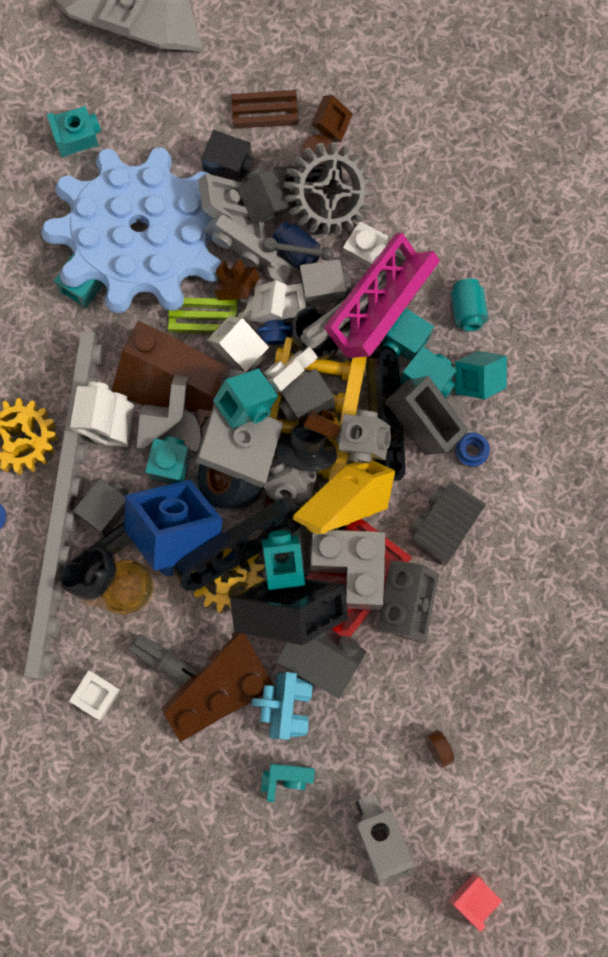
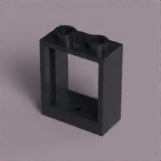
[230,578,348,645]

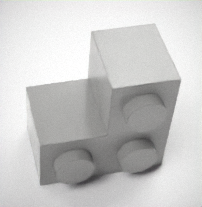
[311,530,385,610]

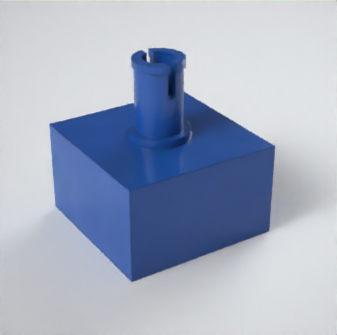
[124,480,222,576]

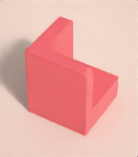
[449,873,502,932]

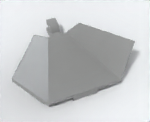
[54,0,203,52]

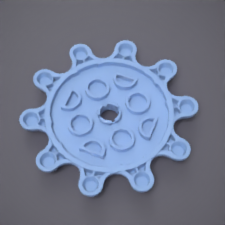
[41,147,221,313]

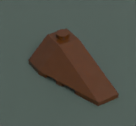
[111,321,230,411]

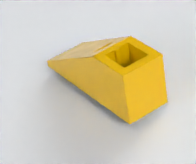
[293,460,395,534]

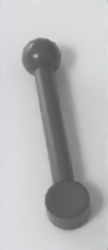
[263,237,334,261]

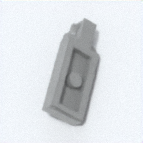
[204,214,294,284]

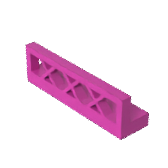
[324,233,440,358]

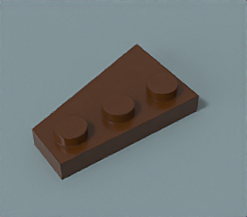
[162,632,274,742]

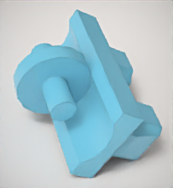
[251,672,313,740]

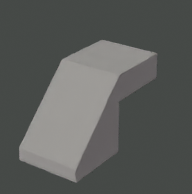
[137,375,189,449]

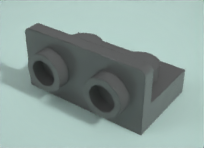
[377,561,439,643]

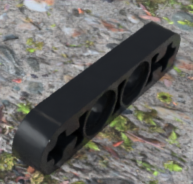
[366,349,406,482]
[174,498,302,591]

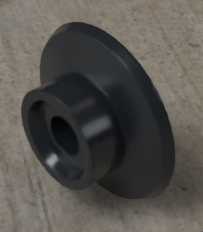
[275,424,338,471]

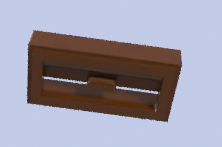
[231,90,298,129]

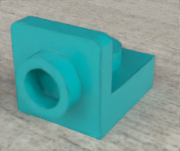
[261,763,315,802]

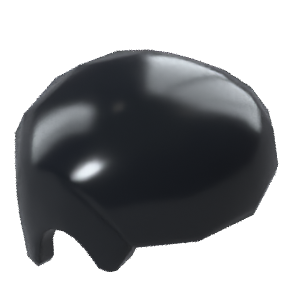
[291,306,342,360]
[60,547,117,601]

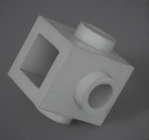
[336,410,391,463]
[264,457,318,506]

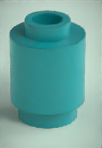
[450,278,489,332]

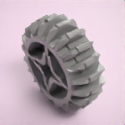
[283,143,374,236]

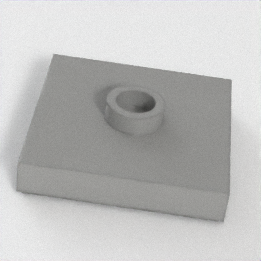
[195,403,283,488]

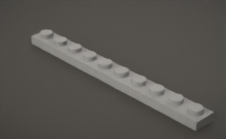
[24,331,104,681]

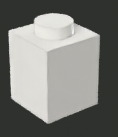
[207,316,269,372]

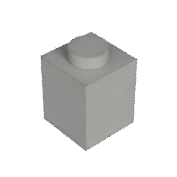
[300,259,351,307]

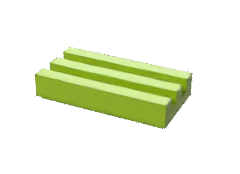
[168,297,237,334]

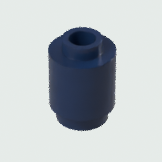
[272,222,321,270]

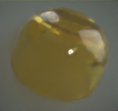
[101,559,154,615]

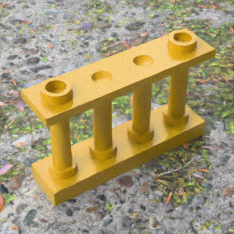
[270,337,367,481]

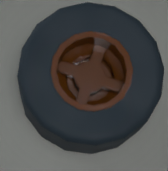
[197,464,264,509]

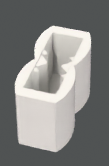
[70,382,135,447]

